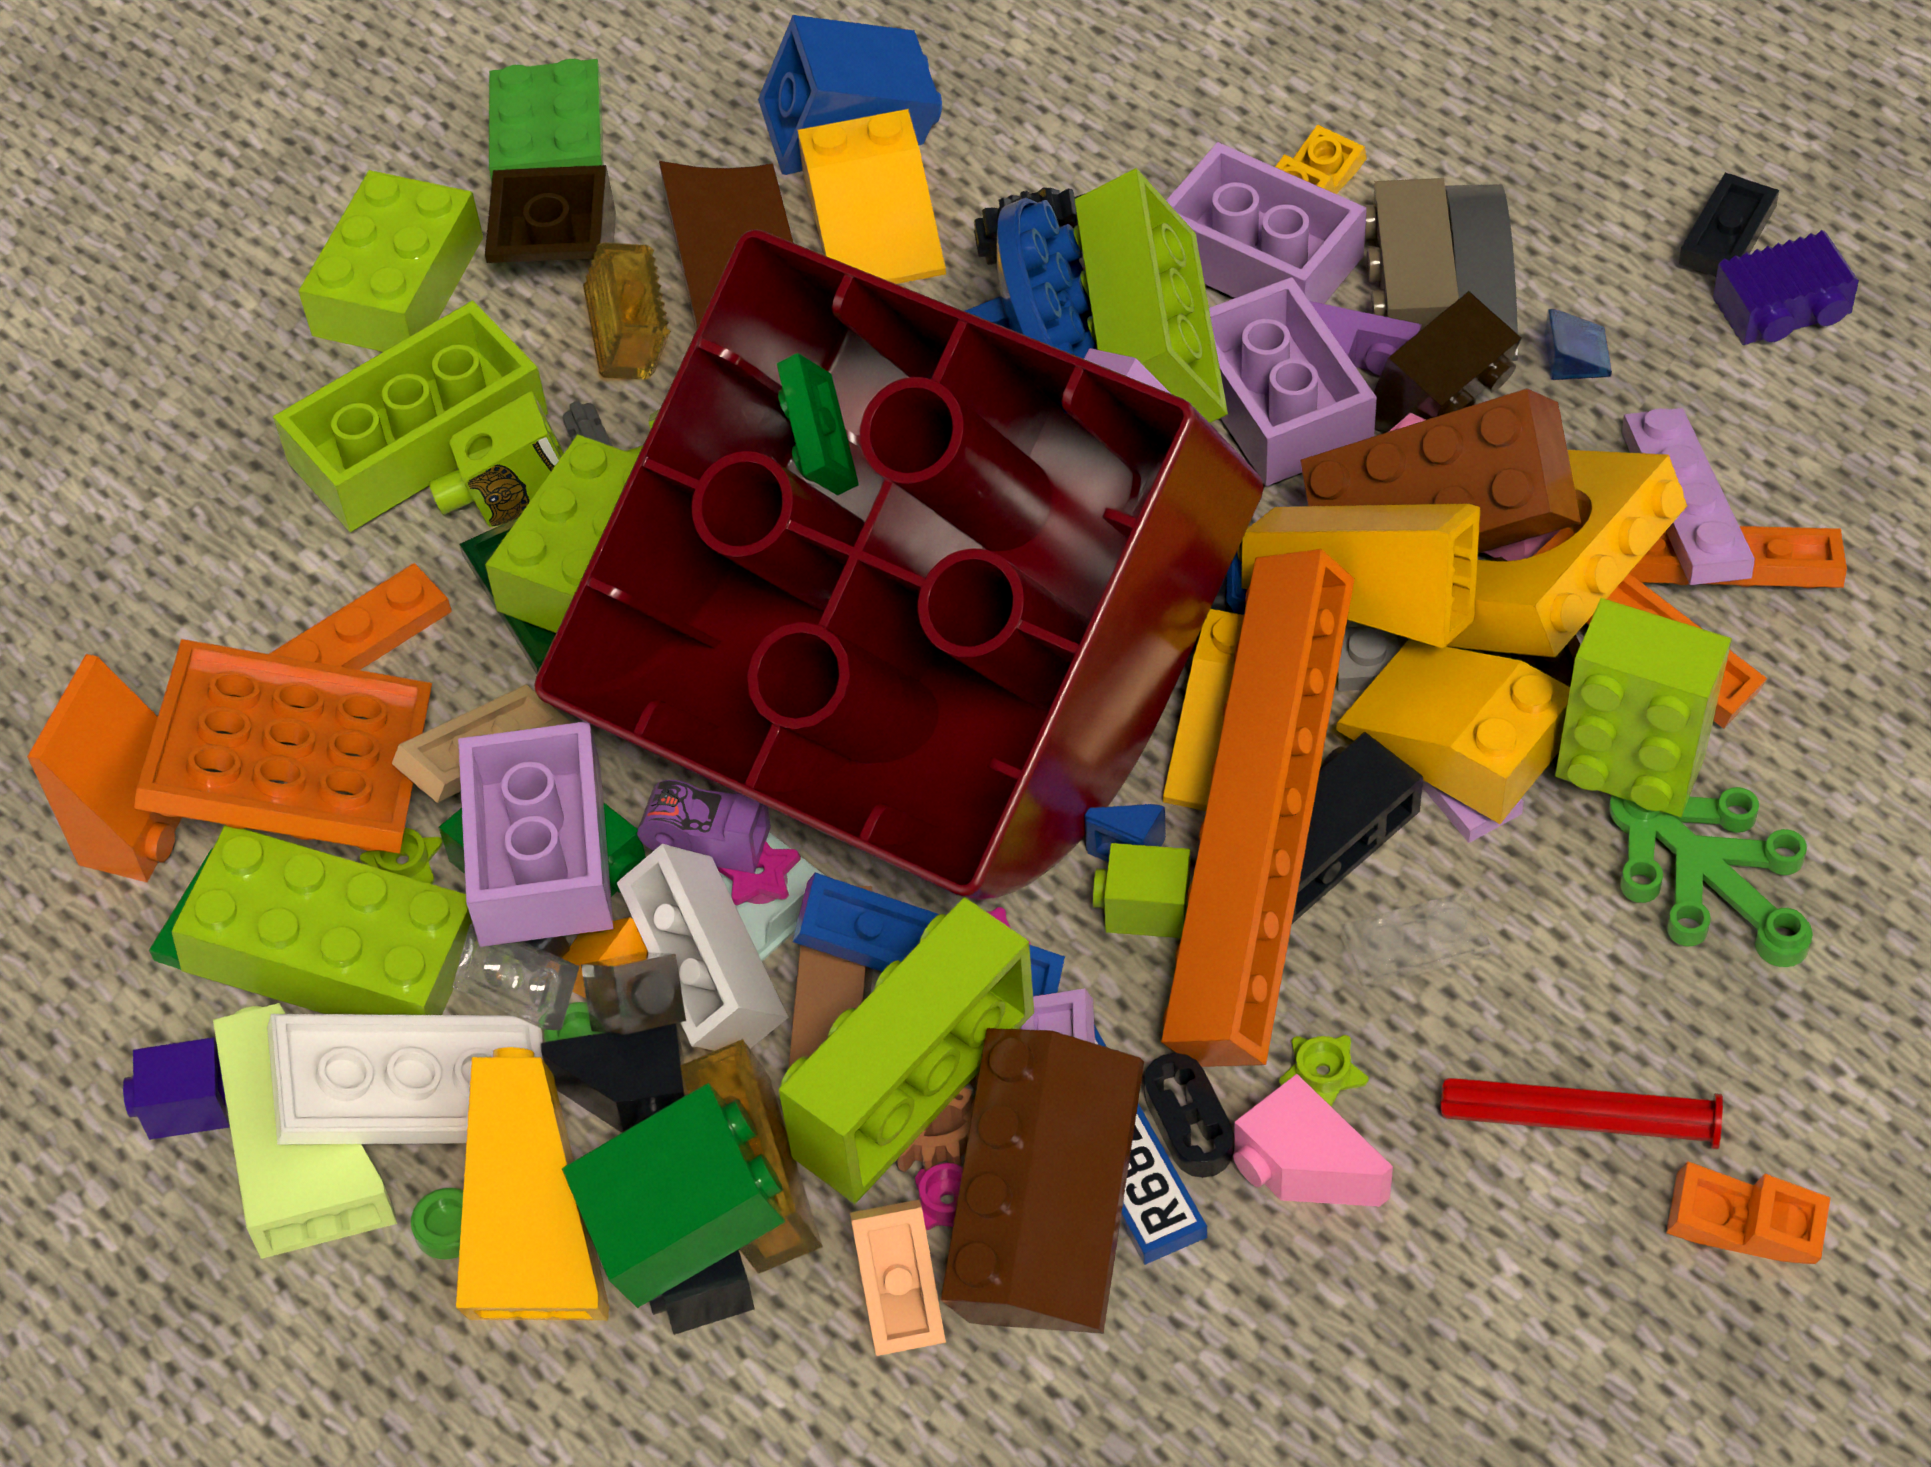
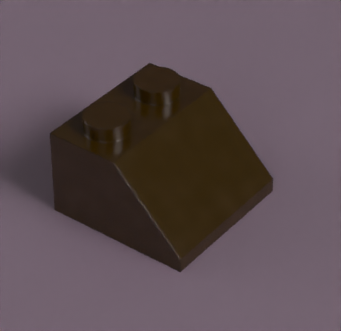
[485,165,616,263]
[1374,291,1522,432]

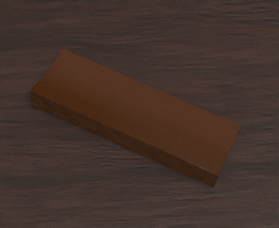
[659,160,794,330]

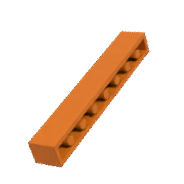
[1161,549,1355,1067]

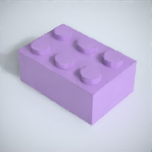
[1166,142,1366,304]
[1209,277,1377,486]
[458,722,614,947]

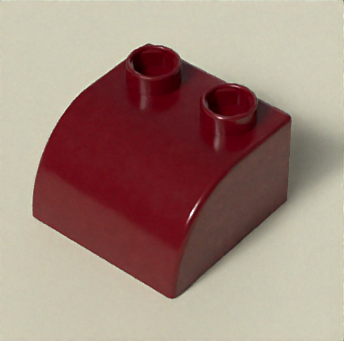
[534,229,1264,900]

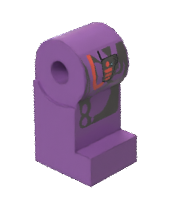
[637,780,771,874]

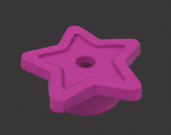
[717,842,801,905]

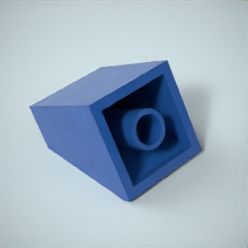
[758,15,942,175]

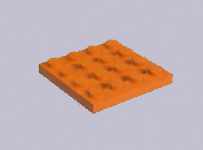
[134,639,432,854]

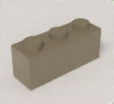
[1363,178,1459,330]

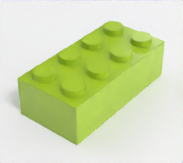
[1074,168,1228,423]
[273,300,549,533]
[172,825,477,1015]
[778,897,1034,1204]

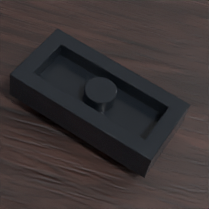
[1679,172,1779,277]

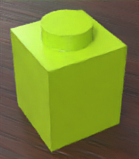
[1093,843,1190,938]

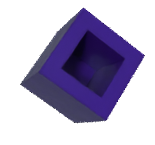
[123,1037,230,1140]

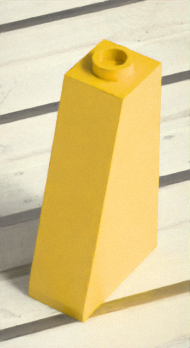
[1238,504,1480,648]
[456,1047,609,1321]

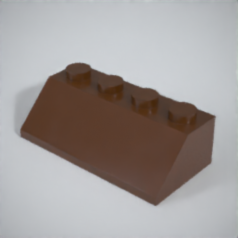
[941,1028,1144,1334]

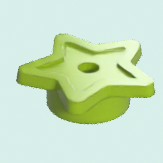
[360,828,442,884]
[1279,1035,1369,1107]

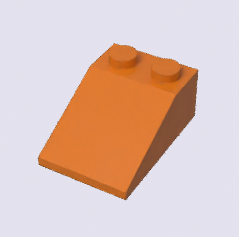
[27,654,182,882]

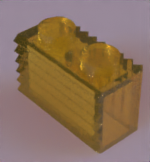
[583,242,671,380]

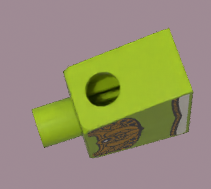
[429,391,564,527]

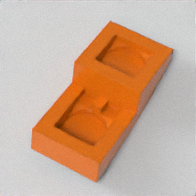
[1666,1161,1831,1264]

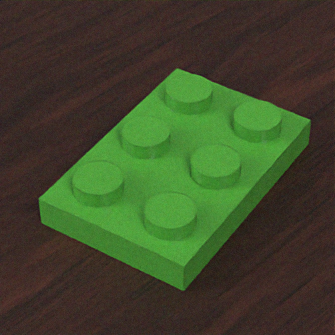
[489,59,604,181]

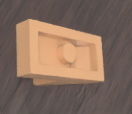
[850,1199,946,1356]

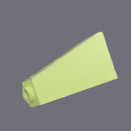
[213,1003,397,1259]

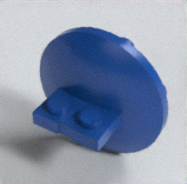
[965,198,1098,414]

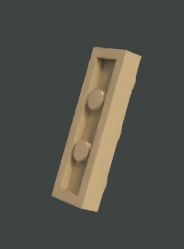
[392,685,571,803]

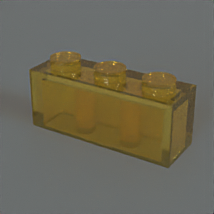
[680,1039,823,1274]

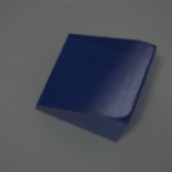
[1545,309,1612,380]

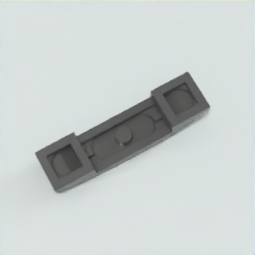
[1445,184,1518,361]

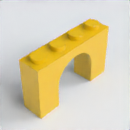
[1447,450,1687,658]

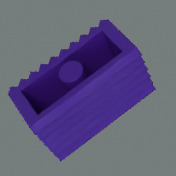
[1713,230,1859,345]

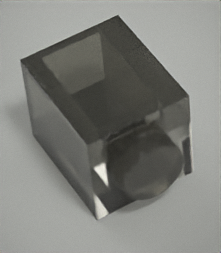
[581,952,686,1034]

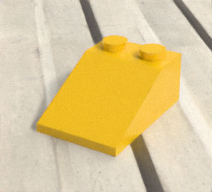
[797,109,946,284]
[1163,609,1244,811]
[1336,639,1570,824]

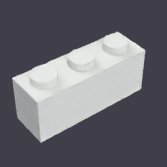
[617,844,789,1055]

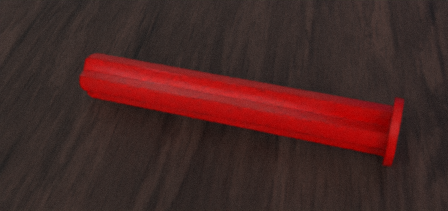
[1440,1078,1723,1150]

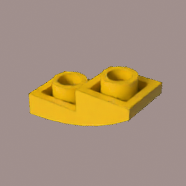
[1275,124,1367,194]

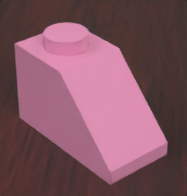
[1233,1074,1393,1207]

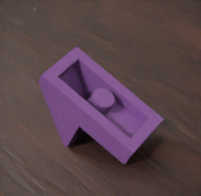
[1310,301,1422,376]

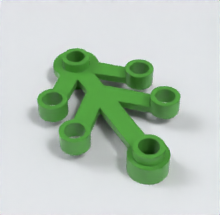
[1609,787,1813,967]

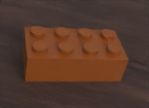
[1300,388,1581,553]

